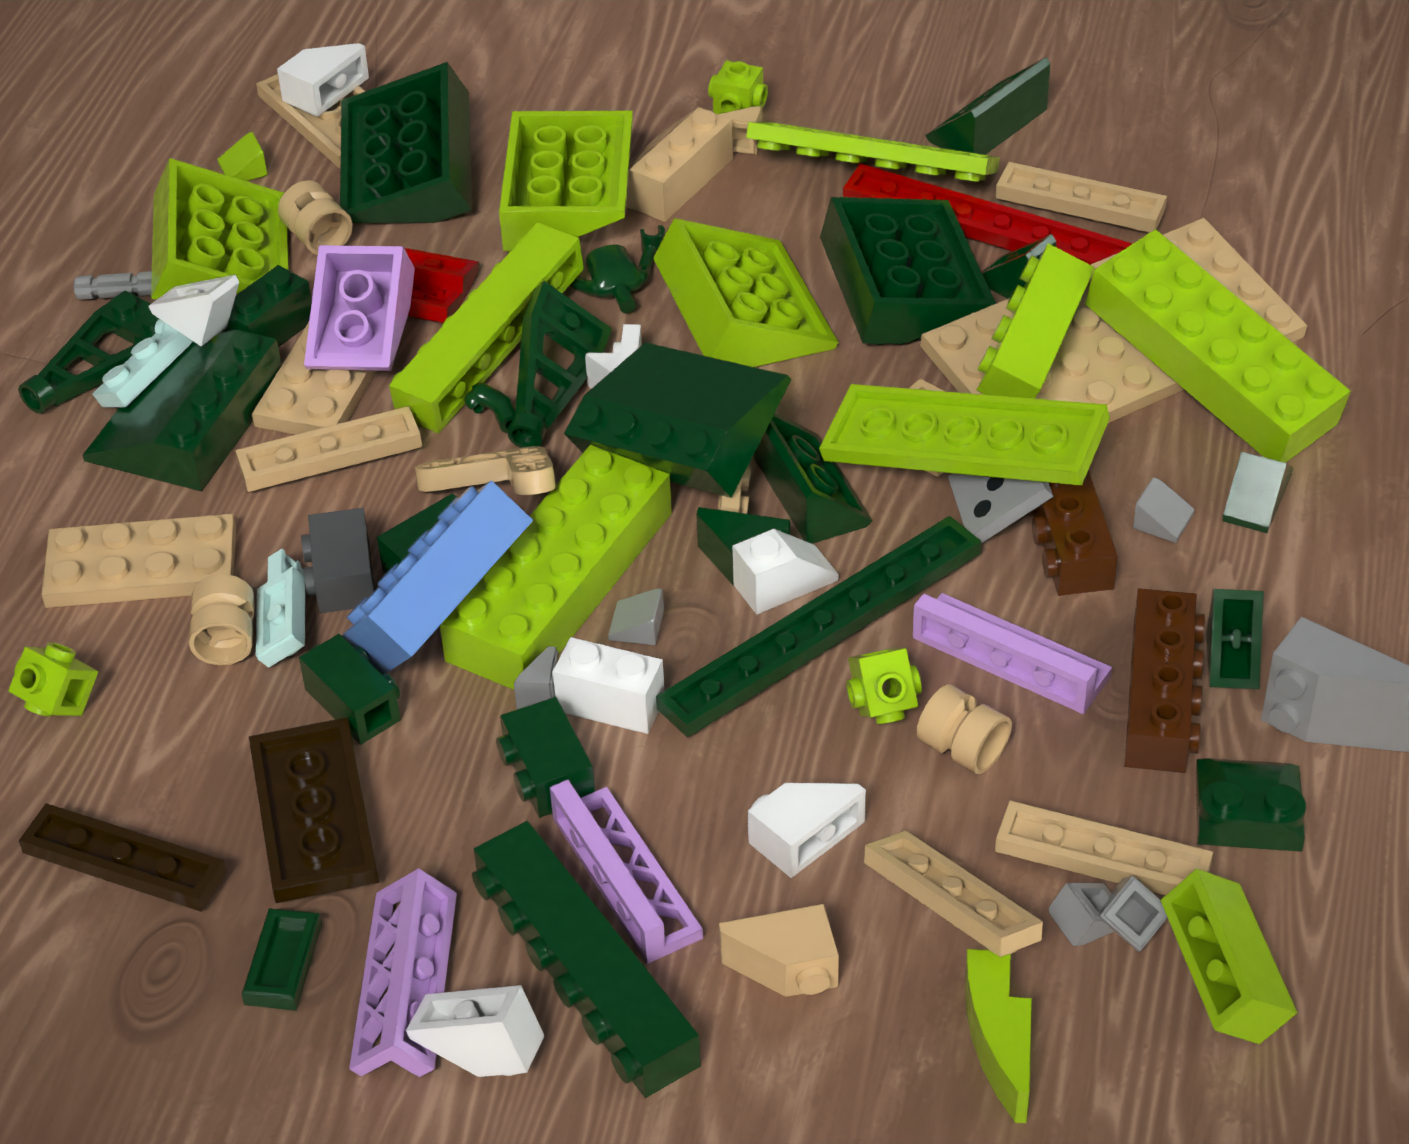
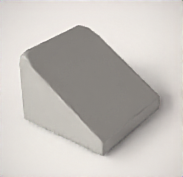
[1133,477,1195,543]
[608,588,664,645]
[514,646,559,709]
[1098,876,1167,952]
[1049,883,1115,946]

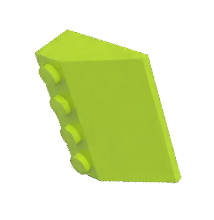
[499,110,633,251]
[151,158,288,300]
[653,218,839,367]

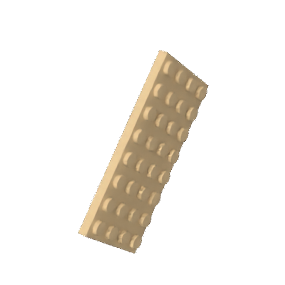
[920,218,1307,423]

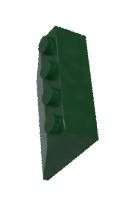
[340,62,472,223]
[820,197,996,345]
[82,330,282,492]
[564,342,791,498]

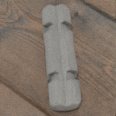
[73,271,152,300]

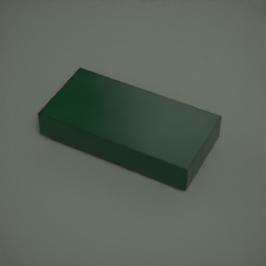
[242,908,322,1011]

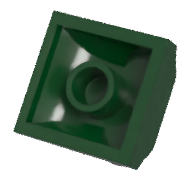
[1196,758,1306,852]

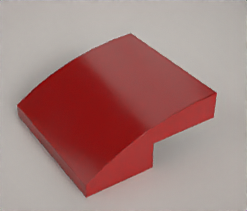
[404,248,479,323]

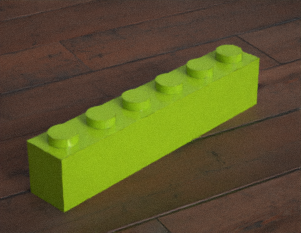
[389,222,584,434]

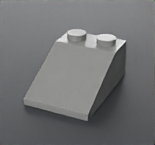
[1261,617,1409,752]

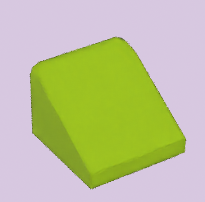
[217,132,267,181]

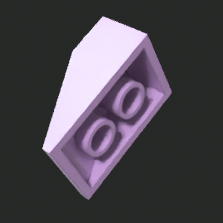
[304,245,415,371]

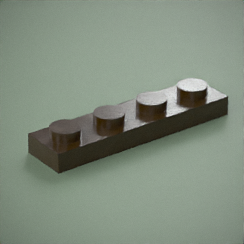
[19,803,227,912]

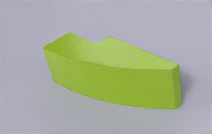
[965,949,1032,1123]

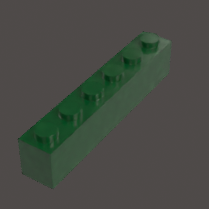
[472,821,701,1098]

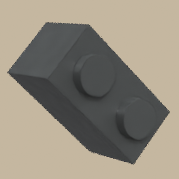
[301,508,375,613]

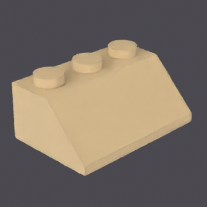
[626,107,733,222]

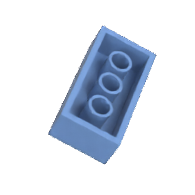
[342,480,533,674]

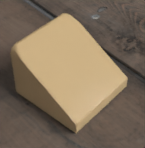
[718,106,762,155]

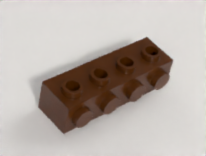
[1031,470,1118,596]
[1124,588,1205,773]

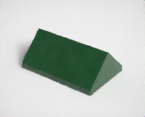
[925,57,1050,155]
[754,413,873,544]

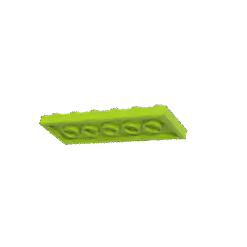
[746,121,1000,182]
[819,384,1110,485]

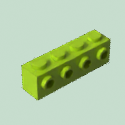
[976,243,1095,399]

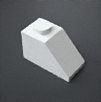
[277,43,369,117]
[732,529,839,615]
[748,783,866,878]
[406,985,545,1077]

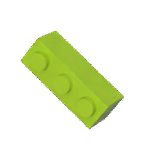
[1160,868,1297,1045]

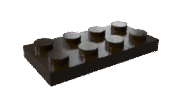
[249,717,379,903]

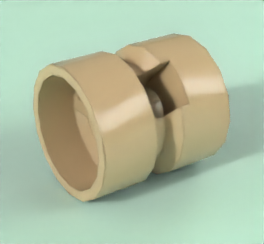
[278,180,353,255]
[189,574,255,665]
[916,684,1012,774]

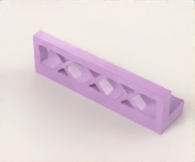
[913,593,1112,714]
[550,780,703,964]
[349,868,457,1077]

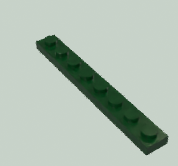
[656,516,981,738]

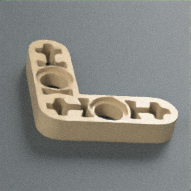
[415,446,556,495]

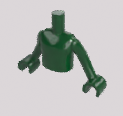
[570,225,665,313]

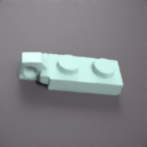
[256,549,305,668]

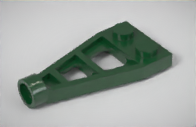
[508,281,612,448]
[18,290,159,414]

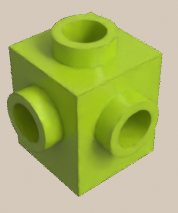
[708,60,768,114]
[8,642,99,717]
[846,647,922,724]

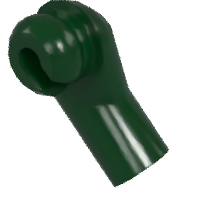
[464,383,516,433]

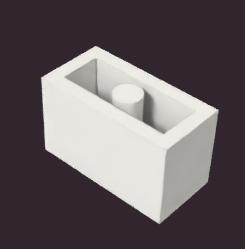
[552,637,665,734]

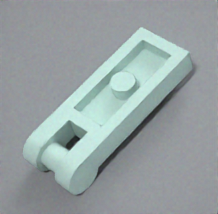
[93,319,193,407]

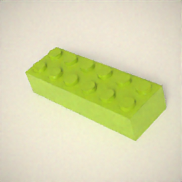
[1085,229,1351,463]
[440,445,672,690]

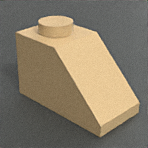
[718,904,839,997]

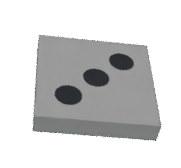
[948,473,1054,544]

